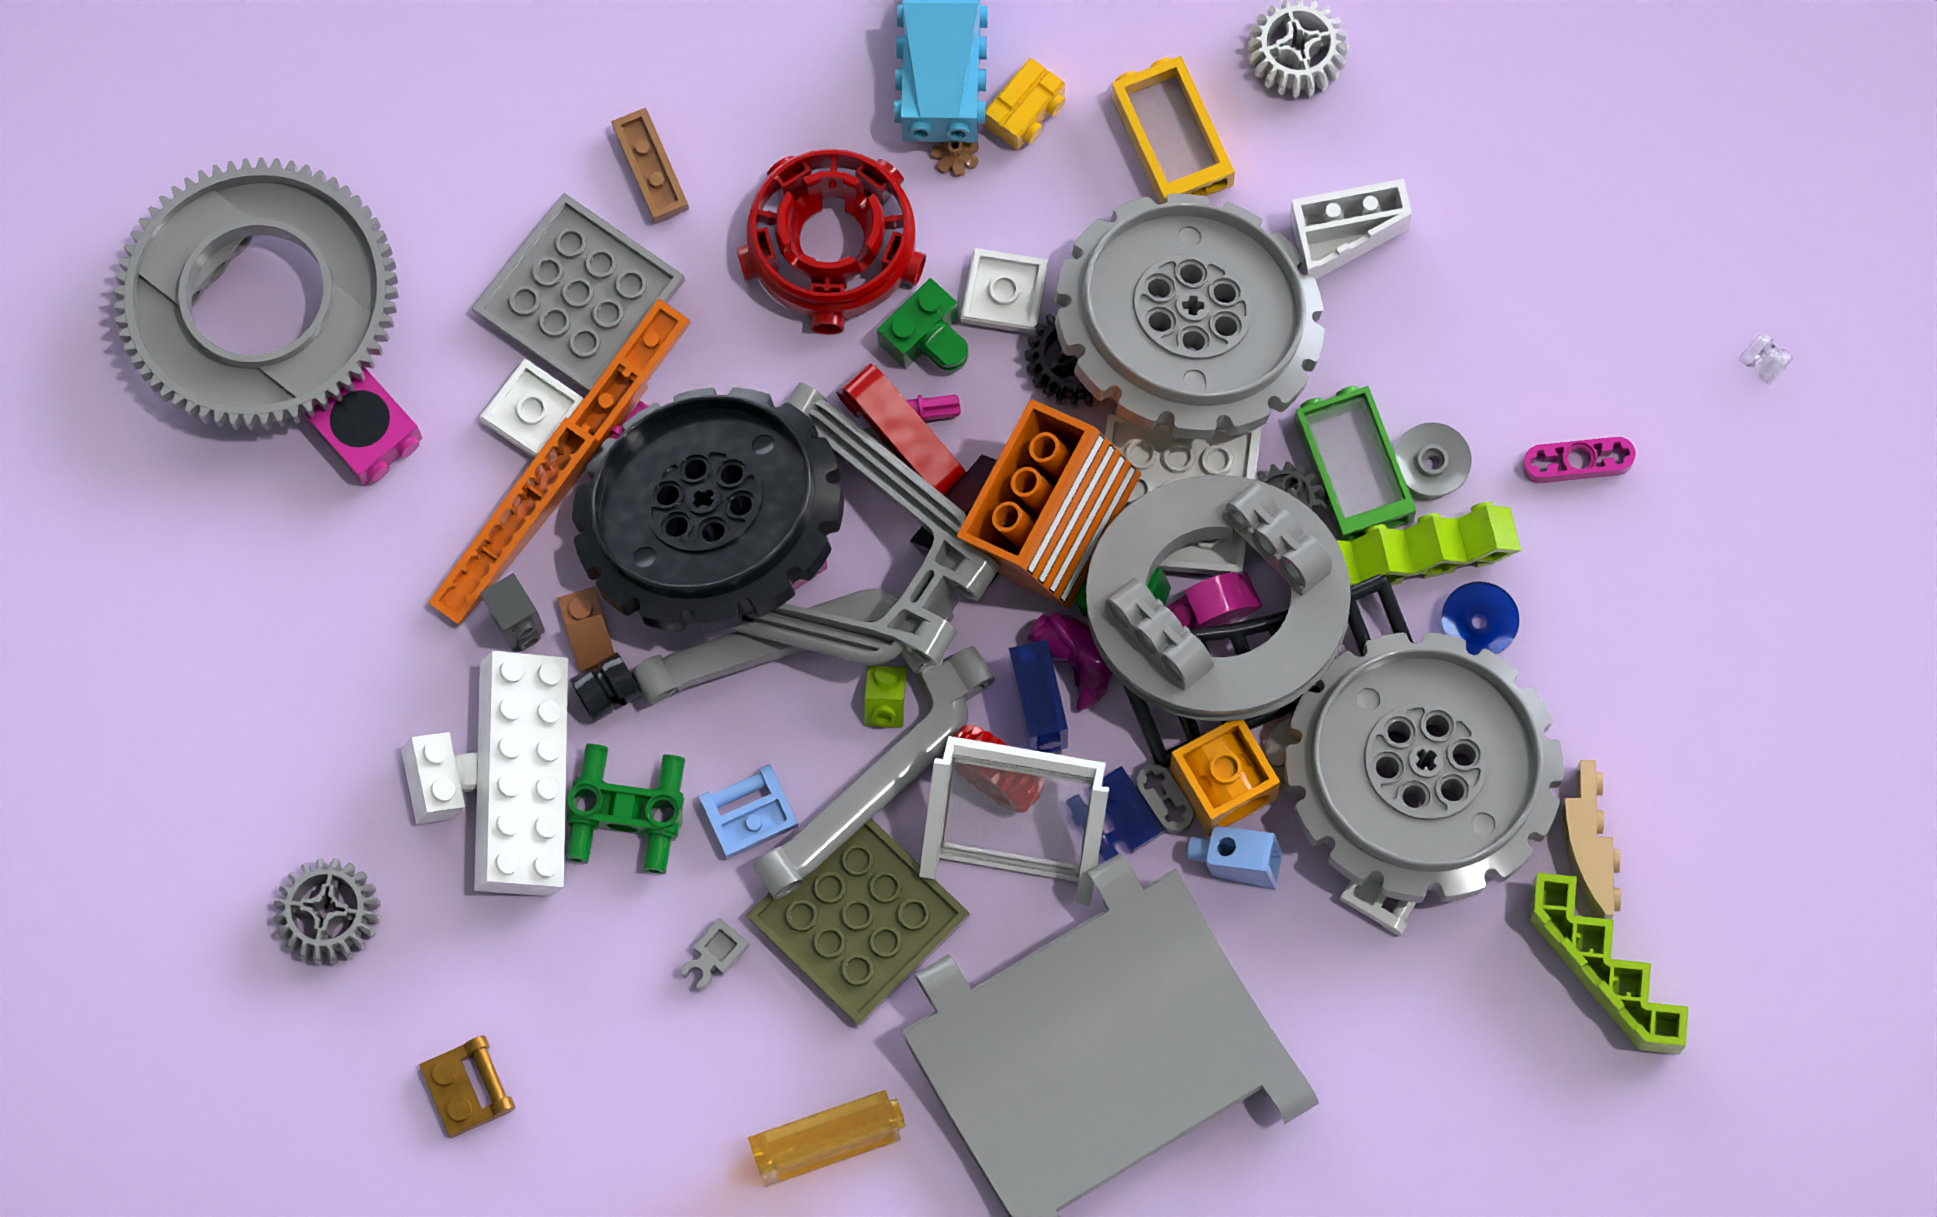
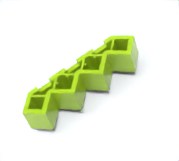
[1336,502,1521,586]
[1529,873,1688,1055]

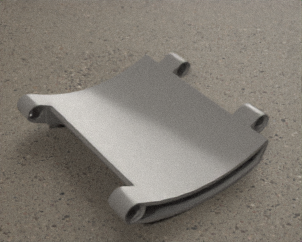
[902,853,1319,1217]

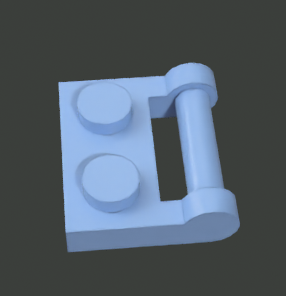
[698,764,799,859]

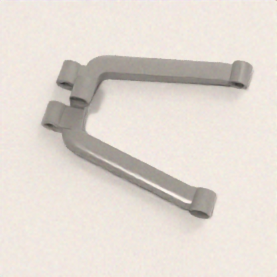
[728,382,1000,666]
[631,589,996,900]

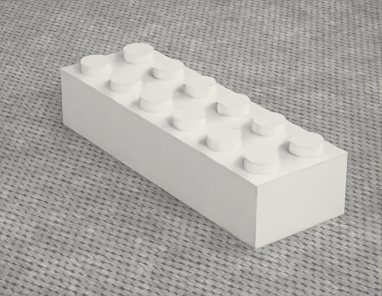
[474,651,568,896]

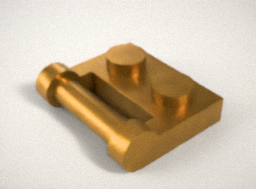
[419,1035,516,1139]

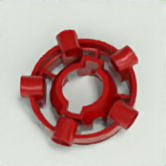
[736,149,926,335]

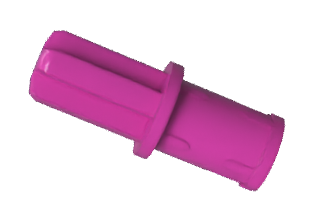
[906,394,961,422]

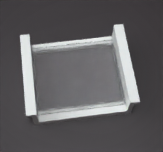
[919,736,1109,906]

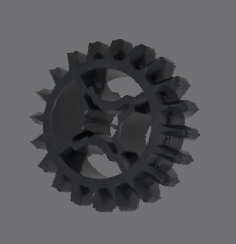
[1025,307,1107,409]

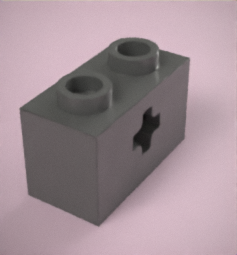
[480,573,546,652]

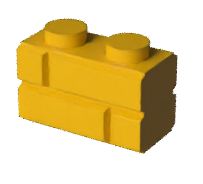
[984,58,1066,150]

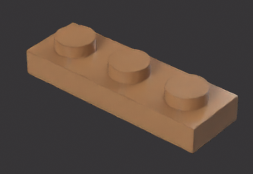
[611,107,689,223]

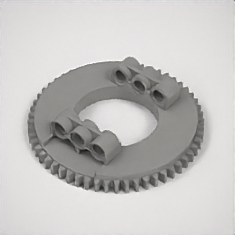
[113,157,399,430]

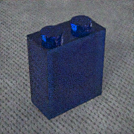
[1009,640,1068,755]

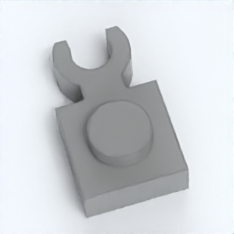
[680,918,750,992]

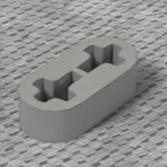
[1137,764,1193,835]

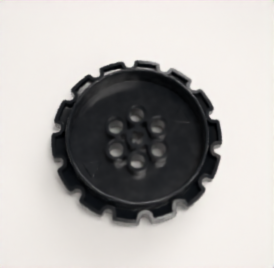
[572,387,844,633]

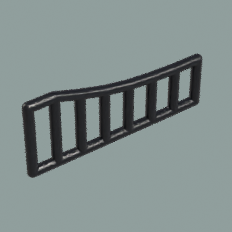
[1122,574,1414,768]

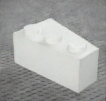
[1290,178,1412,280]

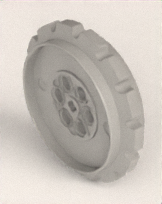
[1054,194,1325,439]
[1284,632,1564,903]

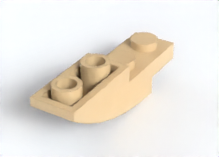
[1561,760,1621,919]

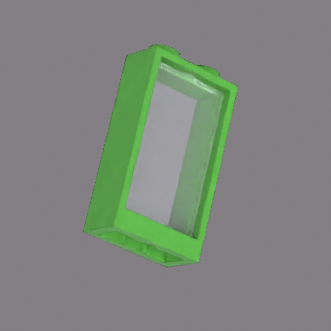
[1294,386,1416,541]

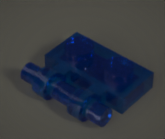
[1066,766,1165,861]

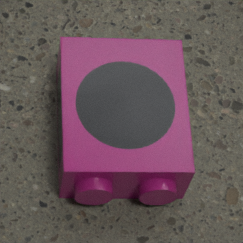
[303,366,423,486]

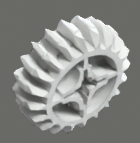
[1247,0,1349,99]

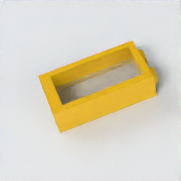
[1111,56,1235,204]

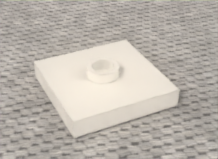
[961,248,1048,335]
[479,358,584,458]

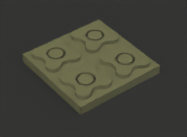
[746,818,970,1027]

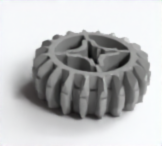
[273,858,381,964]

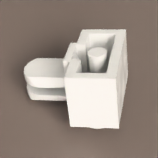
[401,732,478,825]

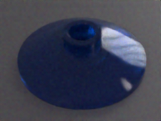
[1441,581,1520,655]

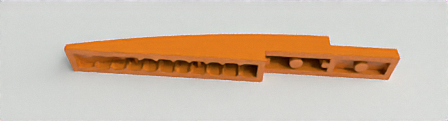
[428,298,691,626]

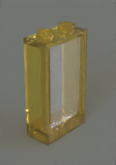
[748,1090,906,1188]

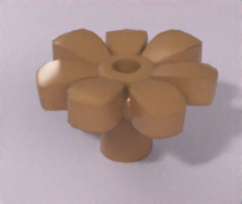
[931,141,979,177]

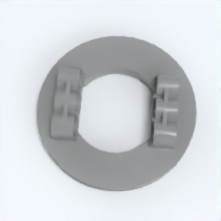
[1086,475,1351,721]

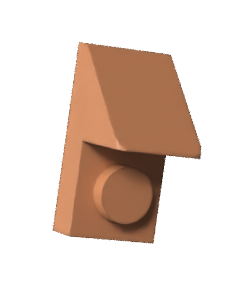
[558,587,615,673]

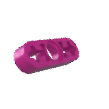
[1523,437,1636,483]

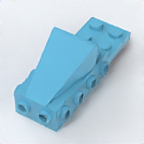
[894,0,988,142]

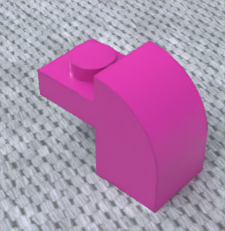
[1166,572,1262,629]

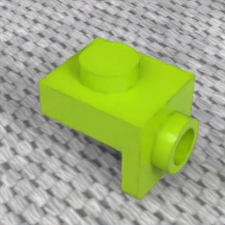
[865,666,907,728]

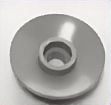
[1395,422,1472,497]

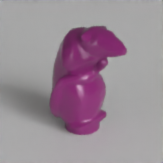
[1027,613,1113,711]

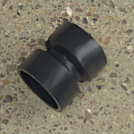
[570,652,642,723]

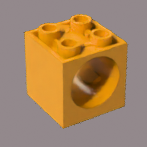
[1170,719,1280,838]

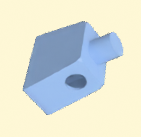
[1187,826,1283,890]

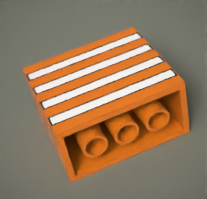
[956,399,1142,609]

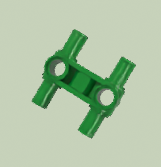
[566,744,685,875]

